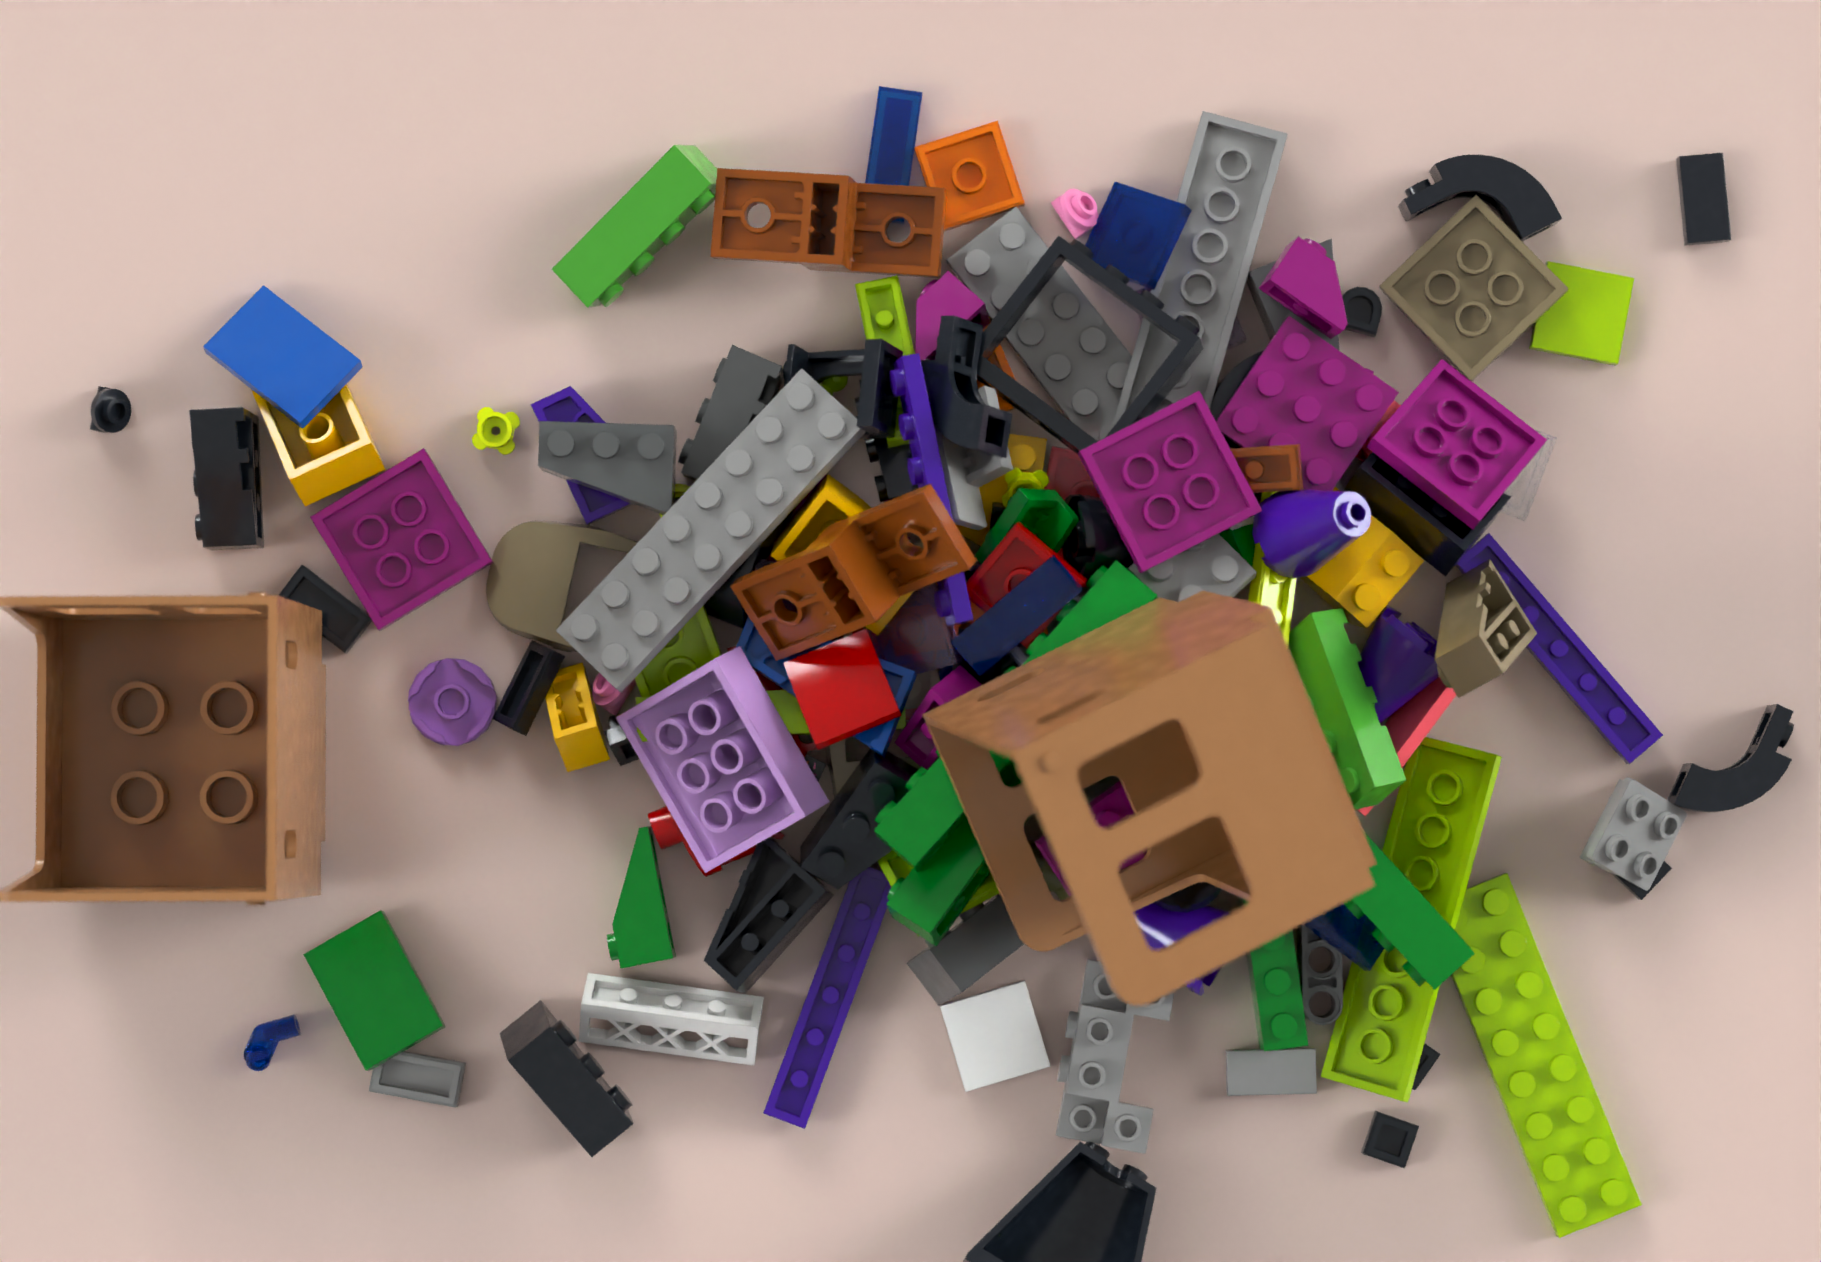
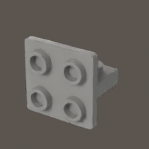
[1580,778,1687,891]

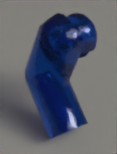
[244,1014,301,1071]

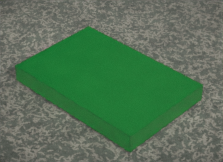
[303,910,446,1071]

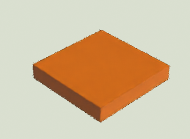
[914,120,1025,232]

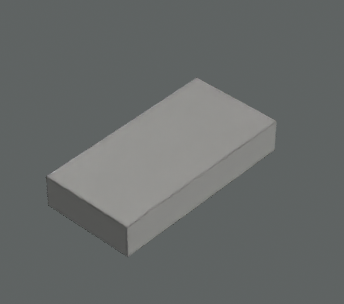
[1225,1048,1317,1096]
[369,1051,466,1108]

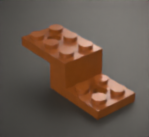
[710,168,947,278]
[730,483,977,661]

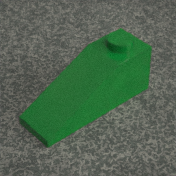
[607,826,676,969]

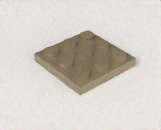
[1379,195,1569,381]

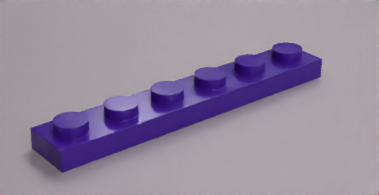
[889,353,973,627]
[1455,533,1663,764]
[763,867,891,1129]

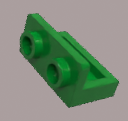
[975,488,1079,564]

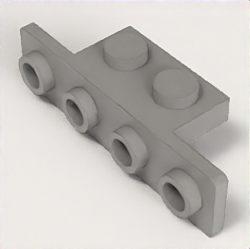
[926,359,1013,531]

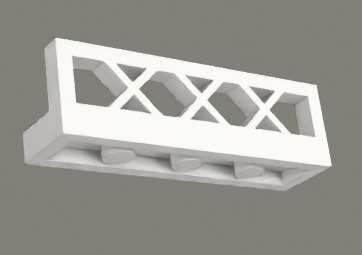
[579,973,764,1066]

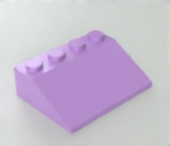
[616,646,829,873]

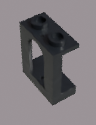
[783,339,903,439]

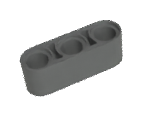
[1297,905,1343,1025]

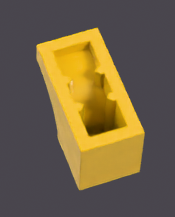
[545,662,610,772]

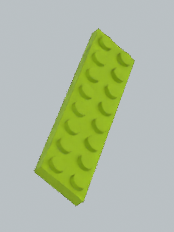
[1321,737,1502,1102]
[1451,873,1642,1238]

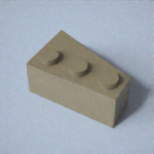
[1434,559,1537,698]

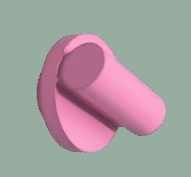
[1051,189,1098,239]
[592,673,637,716]

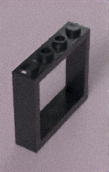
[977,235,1204,454]

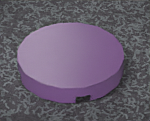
[408,658,497,746]

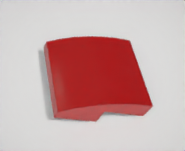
[783,629,902,750]

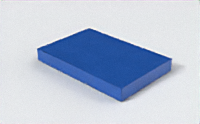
[203,285,363,429]

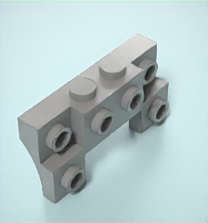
[1056,959,1175,1154]

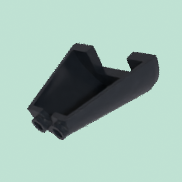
[963,1141,1156,1262]

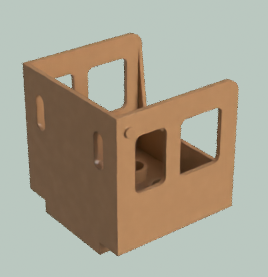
[922,590,1377,1005]
[0,592,326,905]

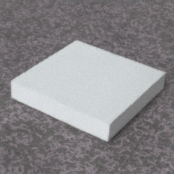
[940,980,1051,1092]

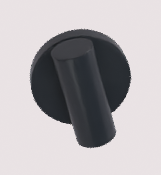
[90,386,132,433]

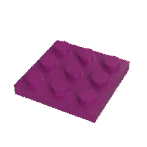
[1216,316,1399,491]
[1367,359,1547,530]
[1077,390,1262,574]
[310,448,494,631]

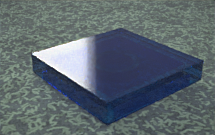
[1085,181,1192,290]

